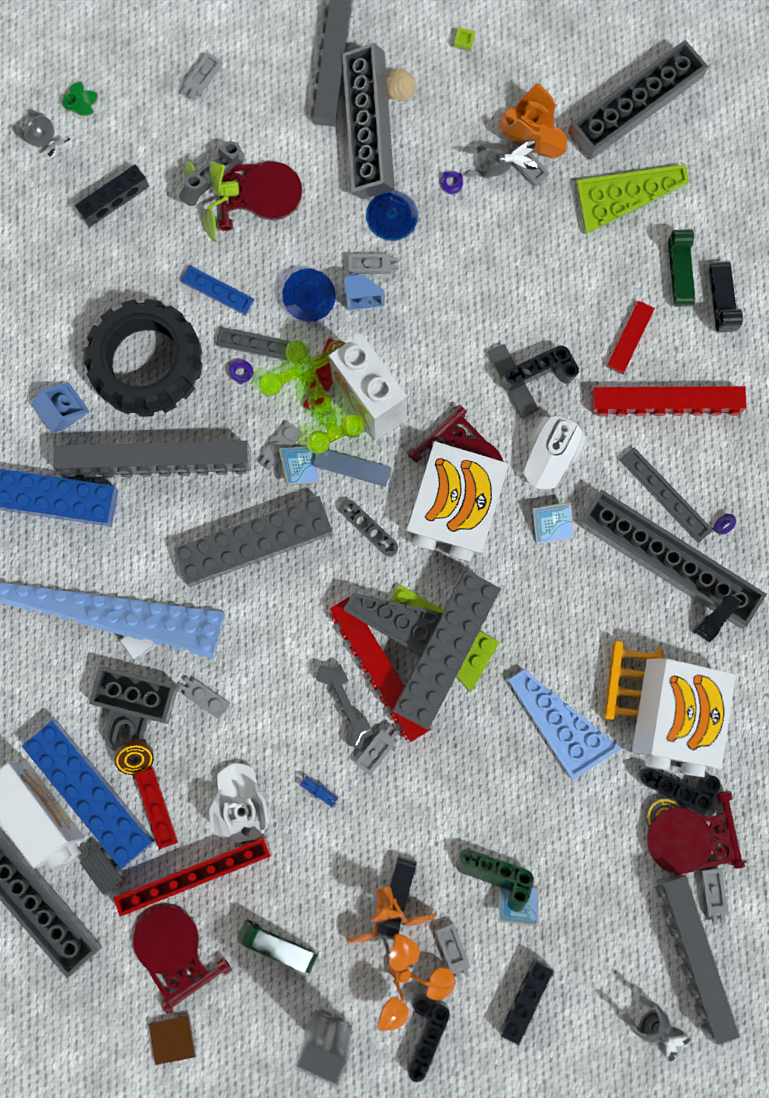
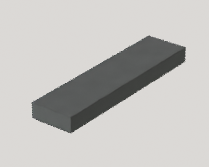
[216,327,293,361]
[487,344,539,418]

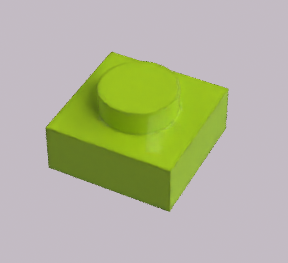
[454,27,476,51]

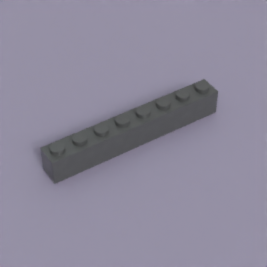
[311,0,353,127]

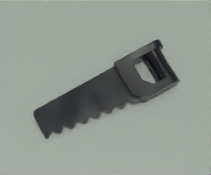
[692,594,742,643]

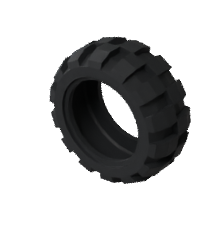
[84,299,203,417]

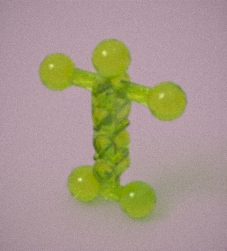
[259,340,365,454]

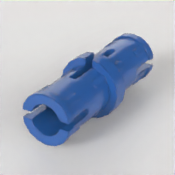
[299,775,339,808]

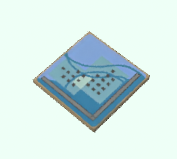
[279,446,320,486]
[533,502,574,544]
[499,887,539,927]

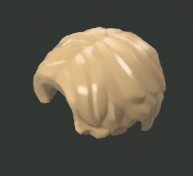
[386,68,416,102]

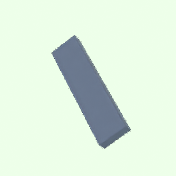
[313,448,391,487]

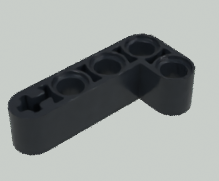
[709,261,743,333]
[501,345,579,391]
[637,768,721,812]
[377,856,417,940]
[408,993,450,1083]

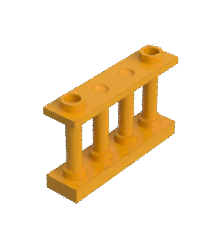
[603,641,664,720]

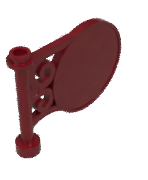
[218,161,302,231]
[406,404,504,463]
[647,791,747,874]
[133,906,232,1014]

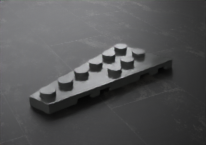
[343,593,442,656]

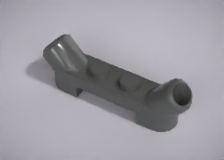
[179,141,245,206]
[316,664,374,749]

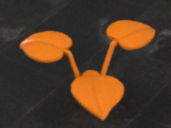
[346,887,437,943]
[377,934,456,1031]

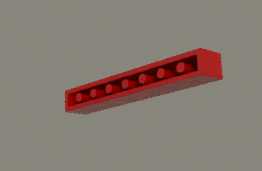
[591,386,747,417]
[329,596,431,742]
[113,836,273,917]

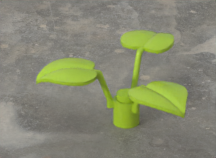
[185,161,239,242]

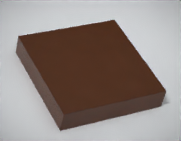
[149,1015,196,1065]

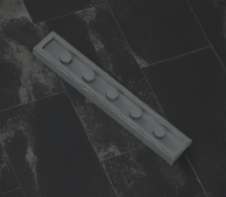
[619,447,713,543]

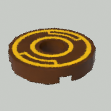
[114,740,154,775]

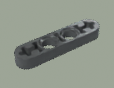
[340,500,398,557]

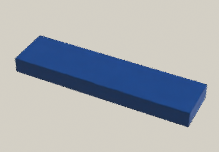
[180,265,255,316]

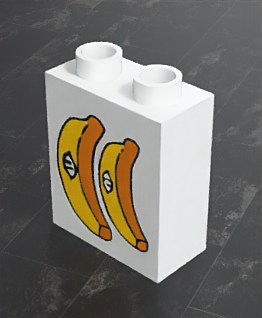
[329,333,407,441]
[407,441,509,562]
[632,659,736,777]
[0,763,85,871]

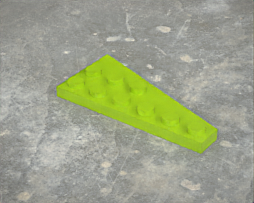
[576,164,689,235]
[390,584,500,693]

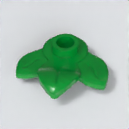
[62,82,98,116]

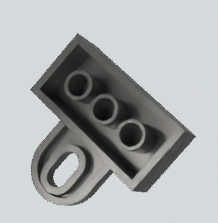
[89,666,179,751]

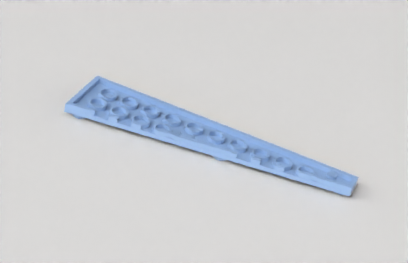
[0,582,225,659]

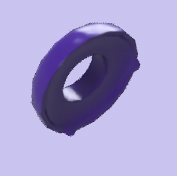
[440,171,464,194]
[229,360,253,385]
[713,513,737,535]

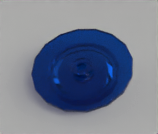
[366,191,418,241]
[282,268,336,322]

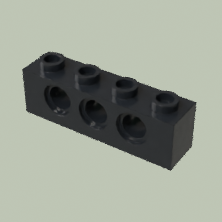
[74,164,150,228]
[499,958,554,1046]

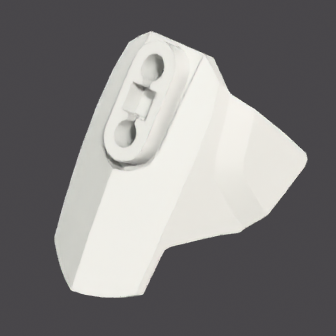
[523,415,588,489]
[209,763,269,842]

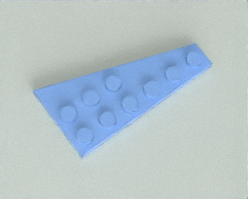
[508,669,621,780]

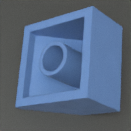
[344,273,385,311]
[31,382,90,433]

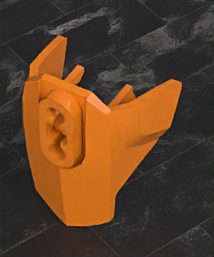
[498,83,567,159]

